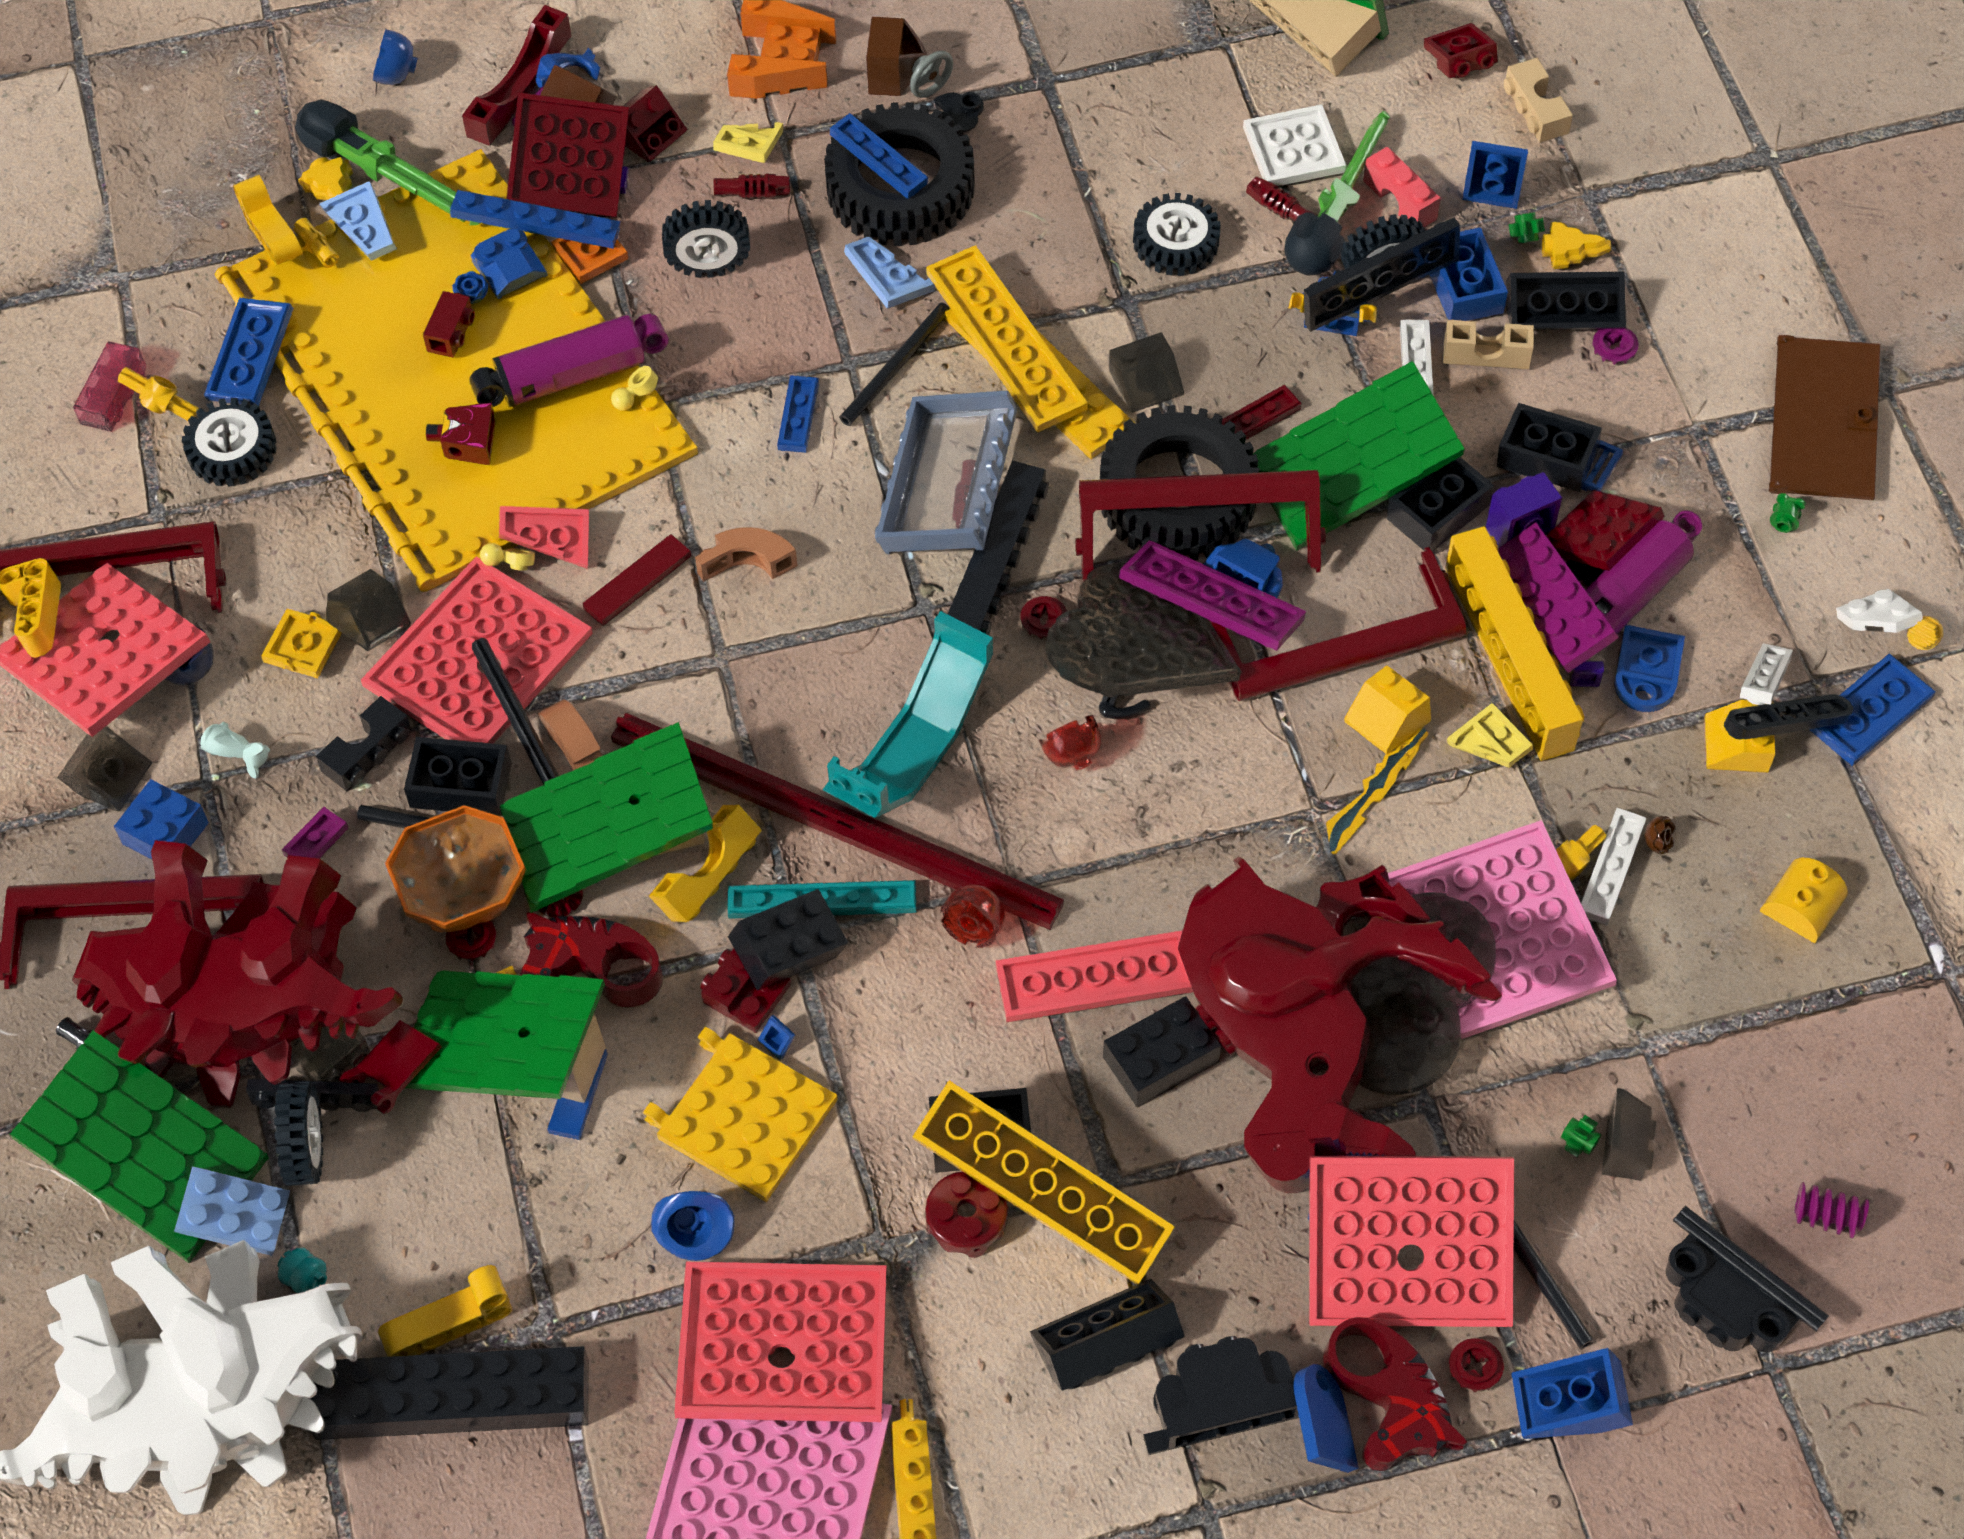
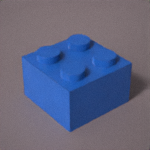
[114,779,209,859]

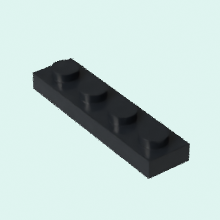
[246,1079,379,1112]

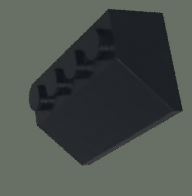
[1506,271,1626,330]
[1030,1279,1185,1391]

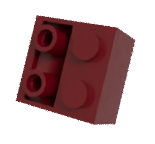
[623,85,688,162]

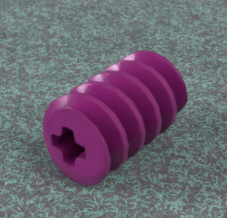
[1794,1182,1869,1239]

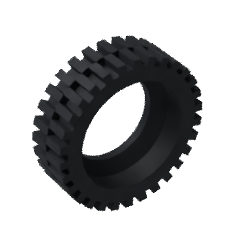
[824,102,975,246]
[1100,405,1259,561]

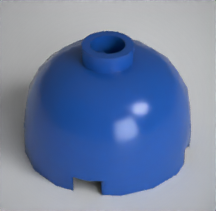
[373,29,418,85]

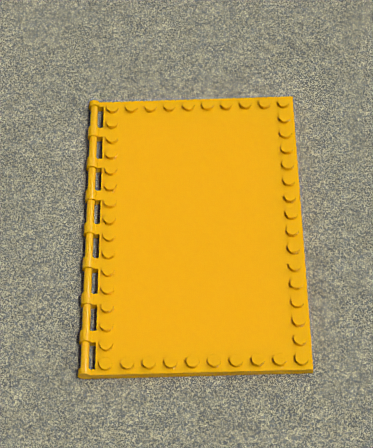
[215,149,698,592]

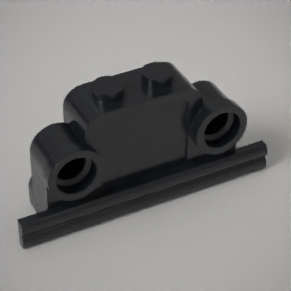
[1665,1205,1829,1352]
[1143,1336,1299,1455]

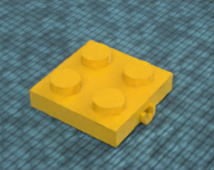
[261,608,343,679]

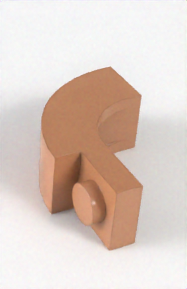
[695,527,798,582]
[537,699,602,770]

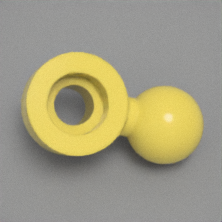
[611,366,658,411]
[480,543,535,571]

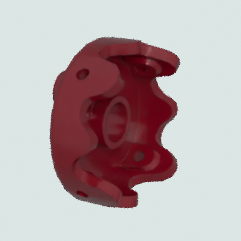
[925,1171,1008,1258]

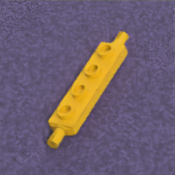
[890,1399,936,1539]

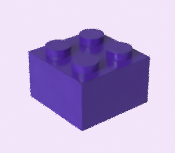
[1486,472,1562,548]

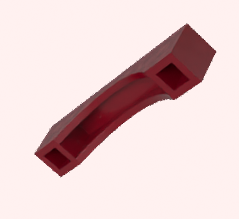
[462,5,572,146]

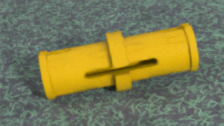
[293,218,339,268]

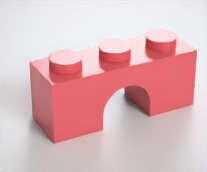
[1363,147,1441,227]

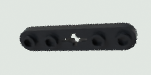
[1724,694,1853,740]

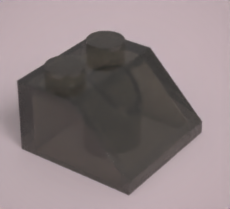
[1109,332,1184,413]
[325,569,411,651]
[57,726,153,811]
[290,1023,370,1082]
[1602,1088,1656,1181]

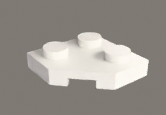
[1836,589,1923,633]

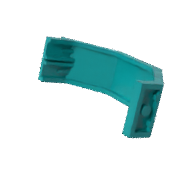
[822,611,993,818]

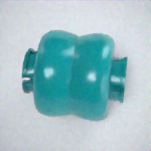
[277,1247,327,1294]

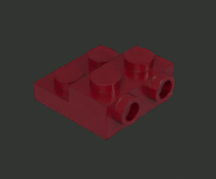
[1424,23,1498,79]
[700,948,791,1033]

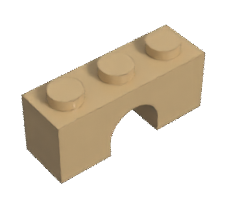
[1503,58,1573,143]
[1443,320,1534,369]

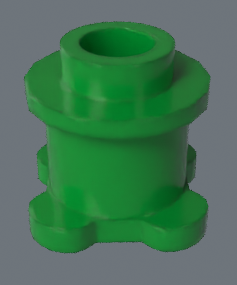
[1770,493,1806,533]

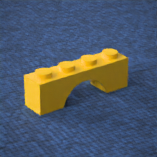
[649,805,762,922]

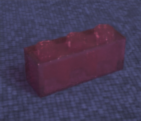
[73,341,146,432]

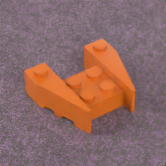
[727,0,836,99]

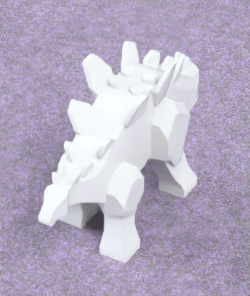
[0,1240,363,1515]

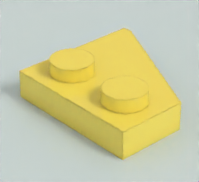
[713,122,783,163]
[1447,703,1533,768]

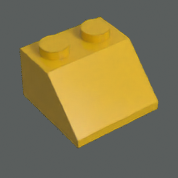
[1344,665,1431,755]
[1704,700,1775,773]

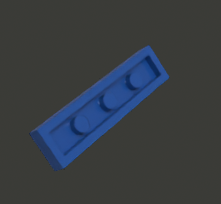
[830,113,928,199]

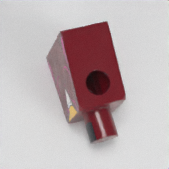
[426,403,496,465]

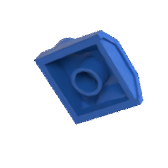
[471,229,548,299]

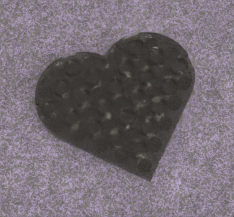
[1045,563,1242,697]
[1343,892,1497,1095]

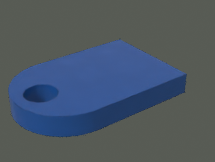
[1614,625,1685,712]
[1294,1364,1359,1473]

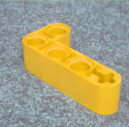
[233,174,303,265]
[0,558,61,658]
[378,1265,512,1357]

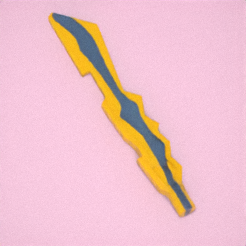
[1326,728,1428,854]

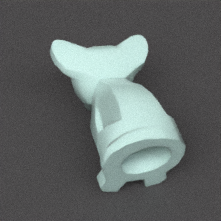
[200,722,270,779]

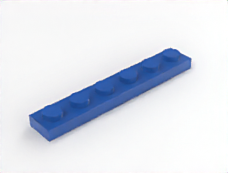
[450,190,620,249]

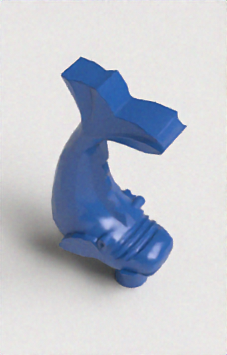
[536,48,601,88]

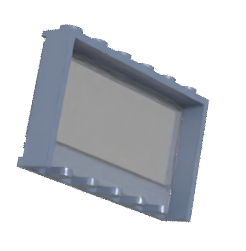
[875,391,1018,555]

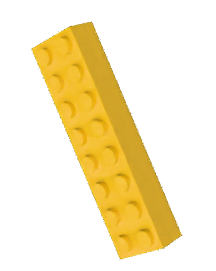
[1445,526,1584,761]
[912,1080,1175,1284]

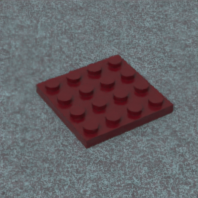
[506,92,629,219]

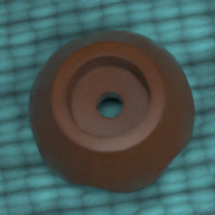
[1645,816,1676,854]

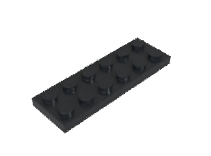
[1304,217,1460,332]

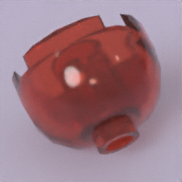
[1039,715,1101,771]
[940,884,1005,948]

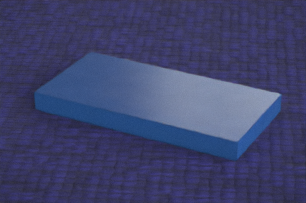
[204,298,294,406]
[1809,653,1936,766]

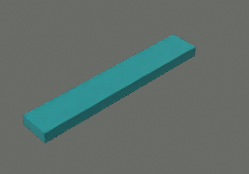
[728,880,916,919]

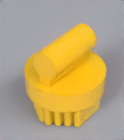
[1907,616,1943,650]

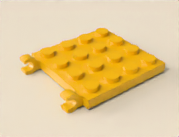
[643,1027,838,1203]

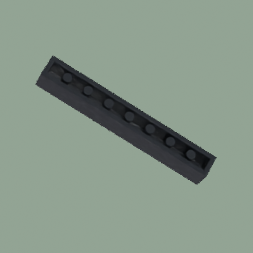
[948,460,1049,635]

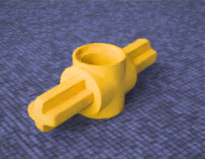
[118,367,199,421]
[1556,825,1606,881]

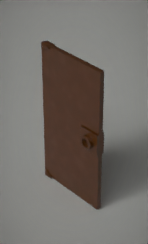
[1769,335,1880,500]

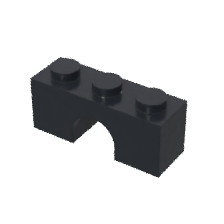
[316,696,412,791]

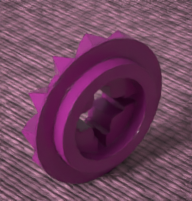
[1592,328,1639,365]

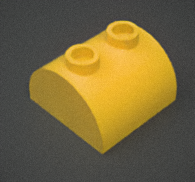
[1760,857,1848,943]

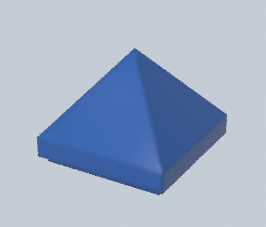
[758,1015,796,1060]

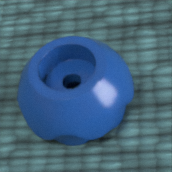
[452,271,488,304]

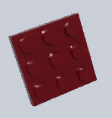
[1546,490,1665,571]

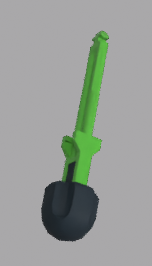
[295,99,480,225]
[1284,111,1390,276]

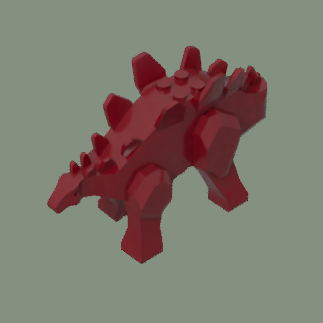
[72,840,403,1108]

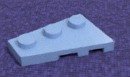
[319,181,396,261]
[844,237,935,309]

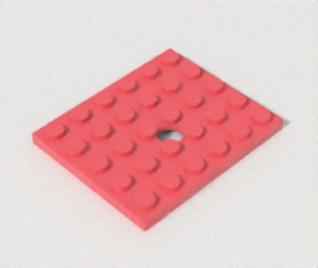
[361,556,593,744]
[0,563,210,737]
[1309,1156,1514,1327]
[674,1262,887,1422]

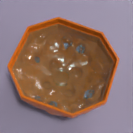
[385,805,526,933]

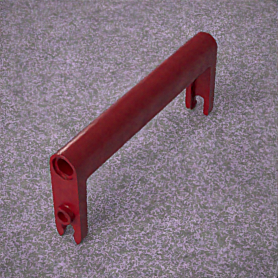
[1075,470,1326,583]
[0,521,227,613]
[1204,547,1466,701]
[0,874,264,989]

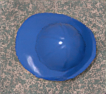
[651,1191,735,1261]

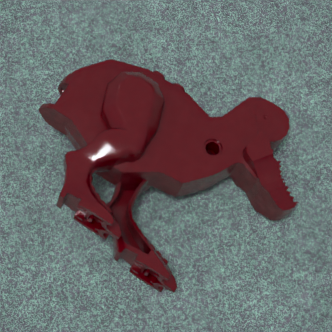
[1178,856,1502,1194]

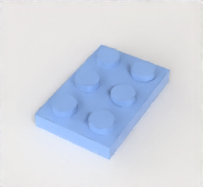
[174,1166,290,1256]

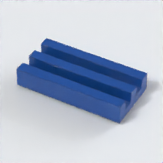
[1582,440,1623,492]

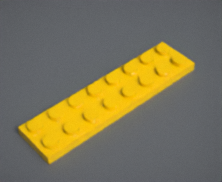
[926,245,1088,433]
[945,308,1135,459]

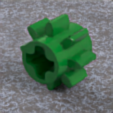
[1508,212,1545,243]
[1560,1115,1602,1158]

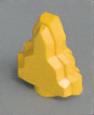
[298,157,353,200]
[1541,222,1611,269]

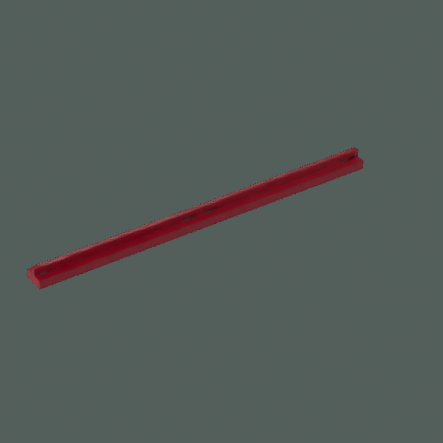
[611,713,1064,930]

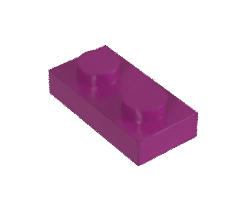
[282,807,349,858]

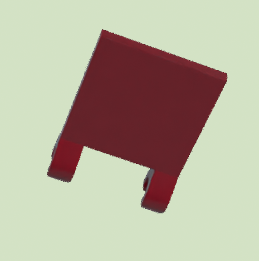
[340,1020,442,1114]

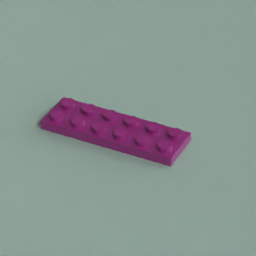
[1498,522,1619,673]
[1119,540,1306,651]

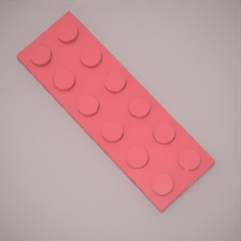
[995,931,1193,1022]

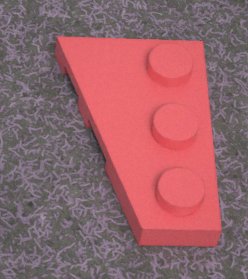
[499,506,589,569]

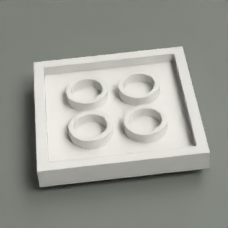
[1243,104,1346,186]

